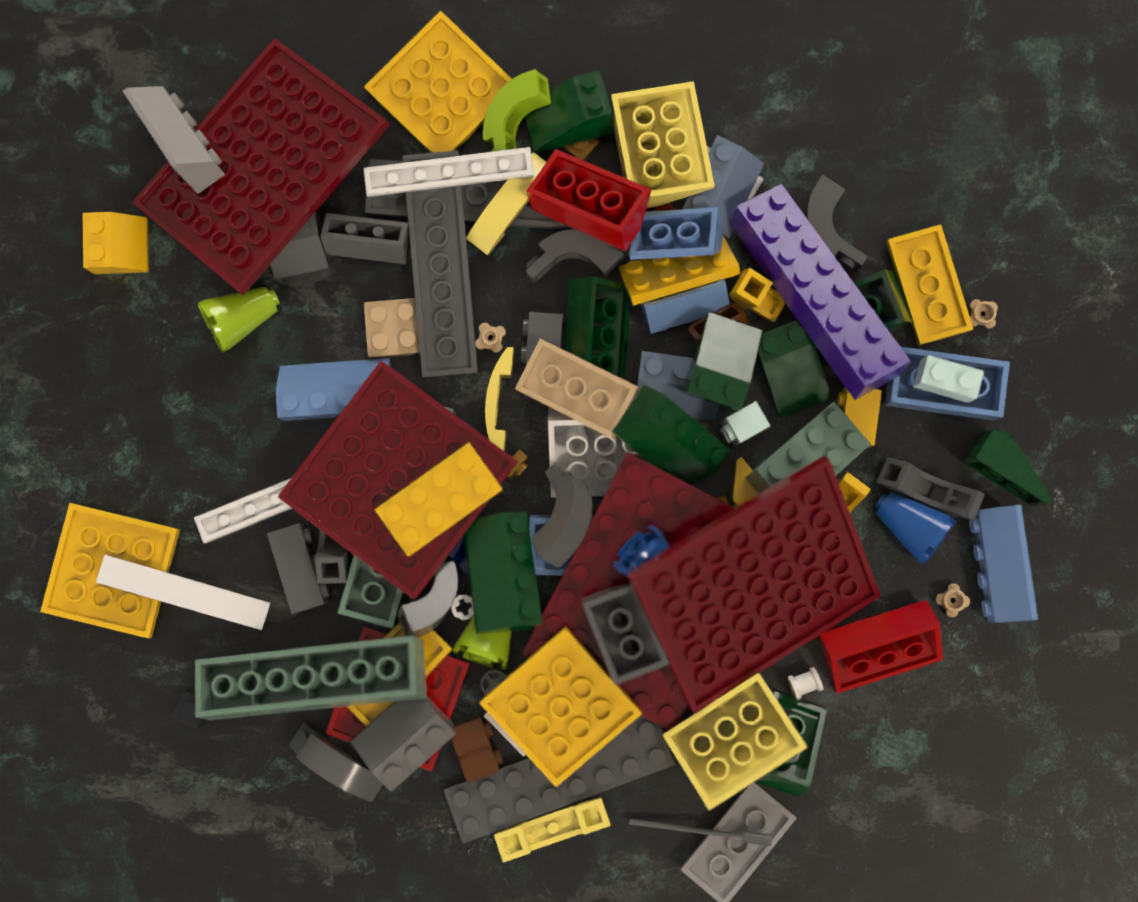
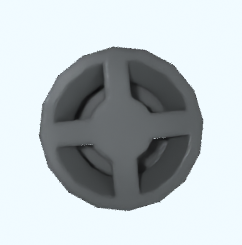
[480,668,508,695]

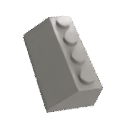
[123,86,225,194]

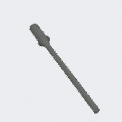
[629,819,772,846]

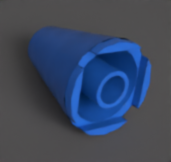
[875,492,957,566]
[613,526,670,577]

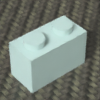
[913,355,984,403]
[720,401,770,447]

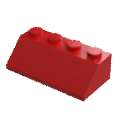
[526,149,651,251]
[820,600,943,694]

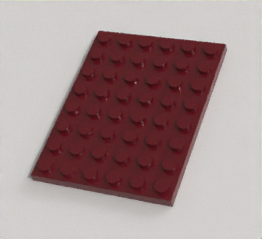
[132,38,390,295]
[522,452,735,730]
[627,455,881,714]

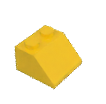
[83,212,149,274]

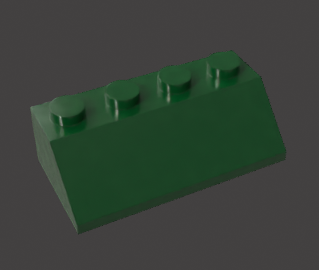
[564,276,630,380]
[612,385,731,484]
[464,512,543,634]

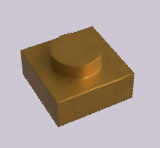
[561,138,599,161]
[508,450,528,479]

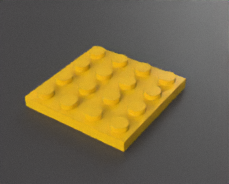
[364,11,512,153]
[40,503,180,638]
[480,626,642,787]

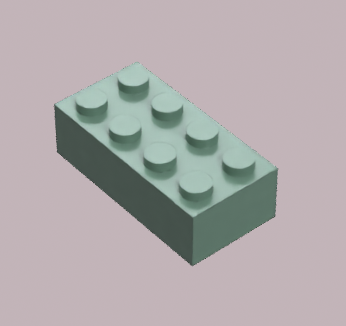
[745,402,871,494]

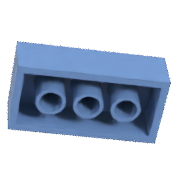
[884,347,1010,421]

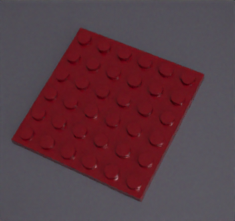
[278,360,518,600]

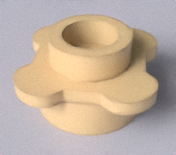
[970,299,998,329]
[475,323,506,353]
[936,584,970,617]

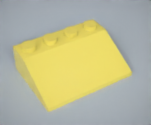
[610,81,715,208]
[663,673,807,810]

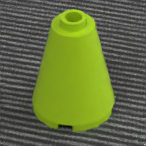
[198,286,280,352]
[453,616,512,670]

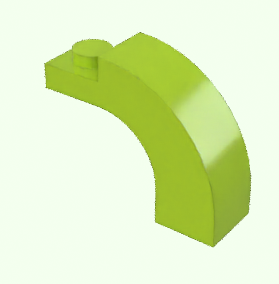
[483,69,551,152]

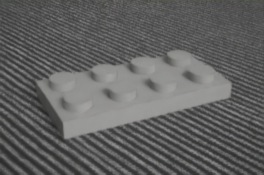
[680,782,796,902]

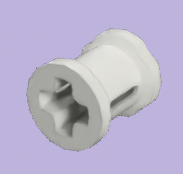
[451,594,474,620]
[787,666,823,700]

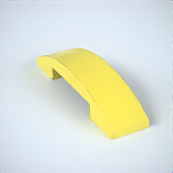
[466,152,546,256]
[485,347,514,451]
[494,797,611,862]

